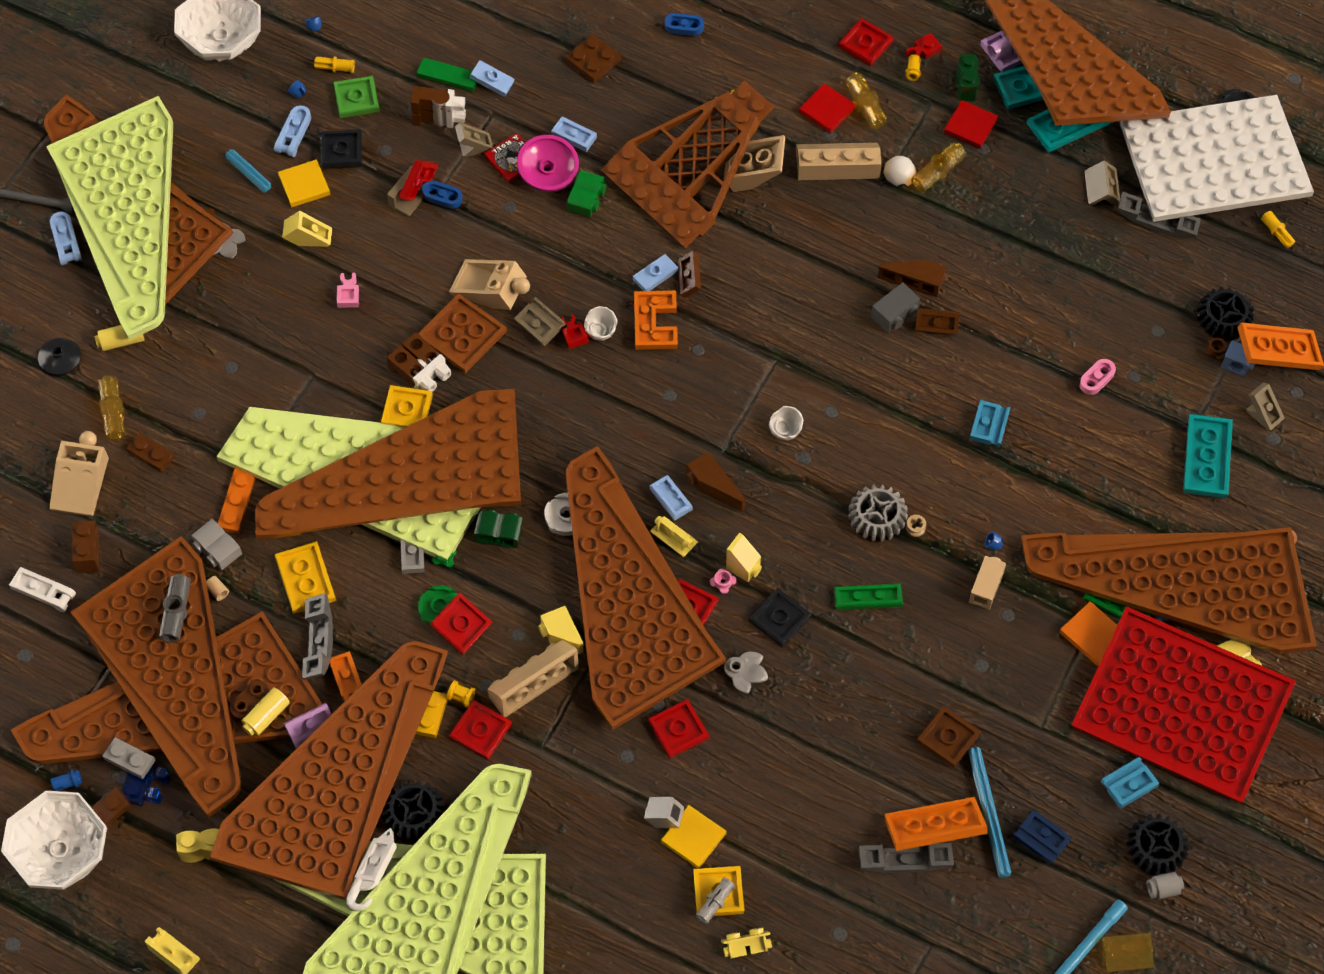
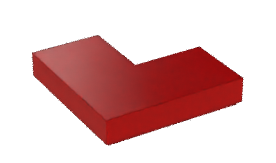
[399,160,438,201]

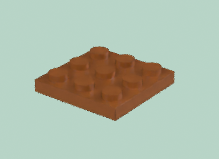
[418,293,507,374]

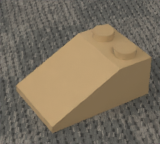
[724,135,785,192]

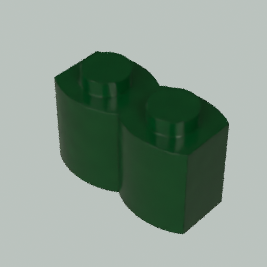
[956,54,979,101]
[474,509,523,548]

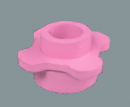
[710,569,736,594]

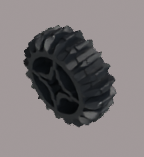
[1197,286,1255,341]
[382,779,445,842]
[1126,813,1190,876]

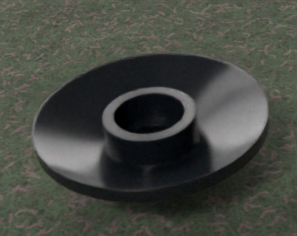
[38,338,81,376]

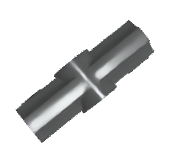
[159,574,191,643]

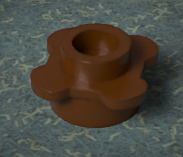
[1204,338,1229,360]

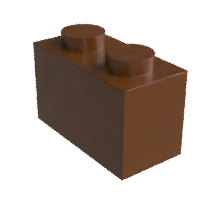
[72,520,100,573]

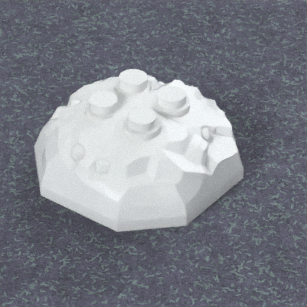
[174,0,261,62]
[1,791,107,890]

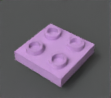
[980,30,1023,72]
[284,703,332,749]

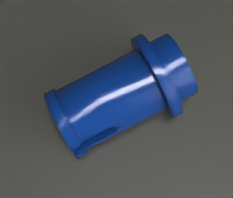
[51,769,82,791]

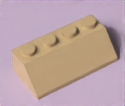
[796,143,881,180]
[488,640,578,717]

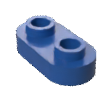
[665,13,704,36]
[422,181,463,209]

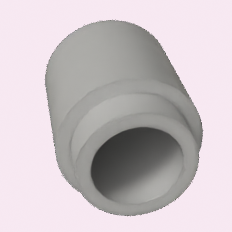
[1147,872,1184,900]

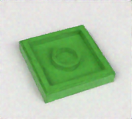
[333,76,380,118]

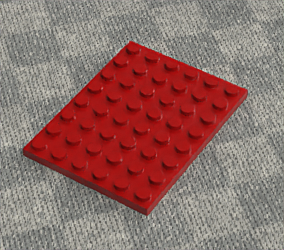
[1071,606,1296,805]

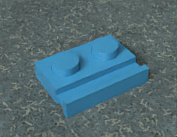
[969,400,1011,448]
[1101,757,1159,809]

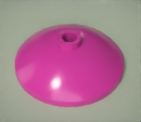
[517,135,579,192]

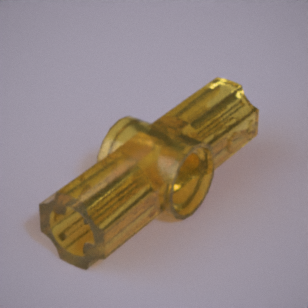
[846,72,887,130]
[911,142,966,192]
[98,376,126,441]

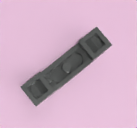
[1118,192,1201,238]
[302,594,333,680]
[859,843,954,873]

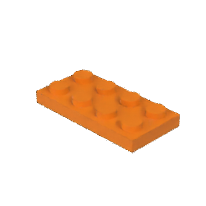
[1237,323,1324,370]
[885,797,987,851]

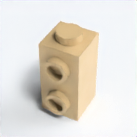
[969,556,1006,610]

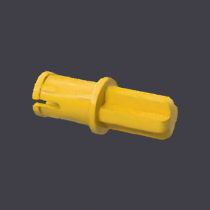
[314,56,355,73]
[1261,211,1295,248]

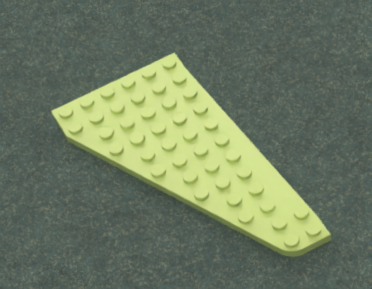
[46,96,173,340]
[303,764,532,974]
[273,841,546,974]

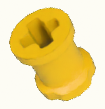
[446,680,476,708]

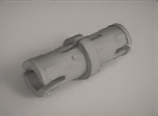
[696,877,735,924]

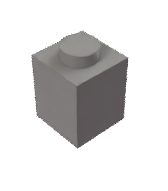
[644,797,684,828]

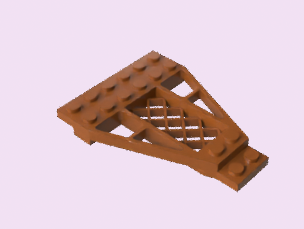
[601,80,774,249]

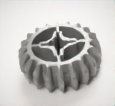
[848,484,908,542]

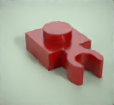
[906,33,942,59]
[561,314,589,349]

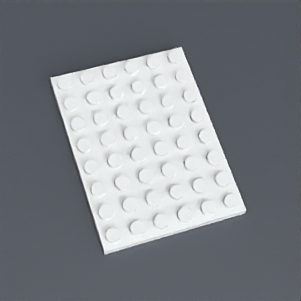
[1120,95,1314,222]

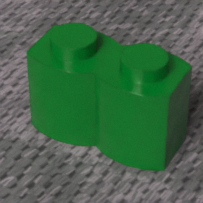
[567,170,607,218]

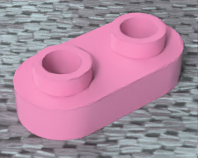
[1080,359,1116,395]

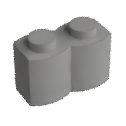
[191,519,242,570]

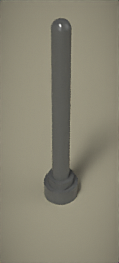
[0,189,76,215]

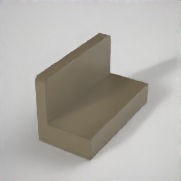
[1085,161,1120,205]
[387,166,425,217]

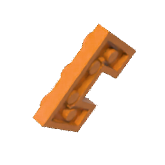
[634,291,678,350]

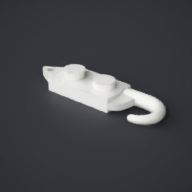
[346,828,397,911]

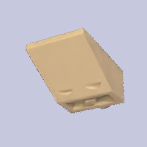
[449,259,530,310]
[49,431,109,517]

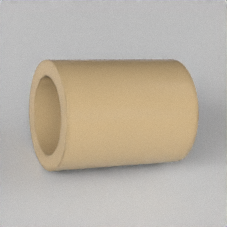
[206,576,229,601]

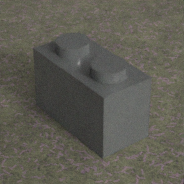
[871,282,920,333]

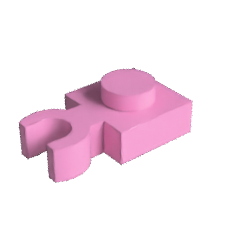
[337,273,359,308]

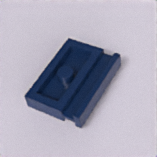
[1013,810,1072,865]

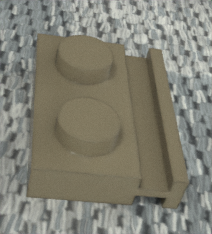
[514,297,566,346]

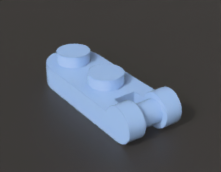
[274,106,311,157]
[50,212,82,265]

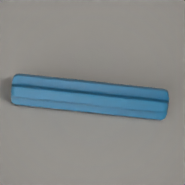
[225,149,271,192]

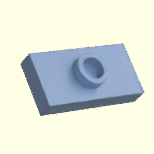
[470,60,515,97]
[633,254,678,291]
[650,475,693,521]

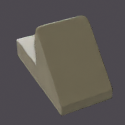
[455,122,493,157]
[1246,382,1285,431]

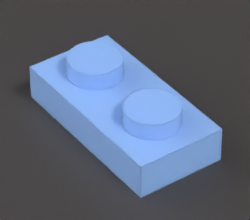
[551,117,597,152]

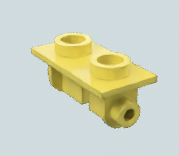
[650,516,698,557]
[721,928,772,959]

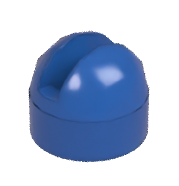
[304,16,321,32]
[288,80,306,98]
[984,531,1003,551]

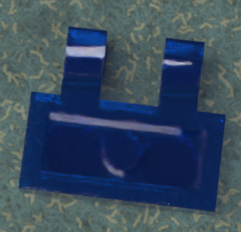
[121,762,171,807]

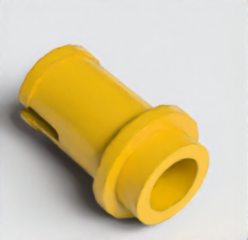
[905,55,921,81]

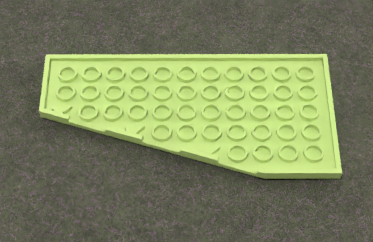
[217,407,481,563]

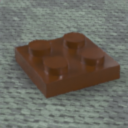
[565,33,622,83]
[917,706,981,768]

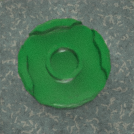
[418,585,457,627]

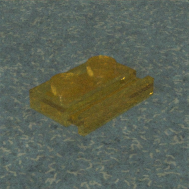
[1102,933,1155,972]

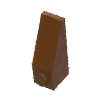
[878,260,947,297]
[686,452,746,512]

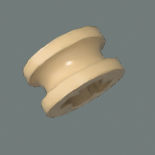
[906,515,926,537]

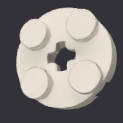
[544,493,572,536]

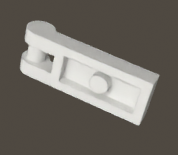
[9,567,76,612]

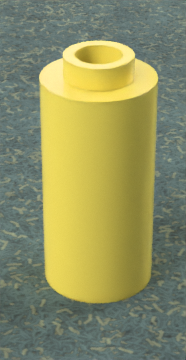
[94,325,145,351]
[242,687,290,736]

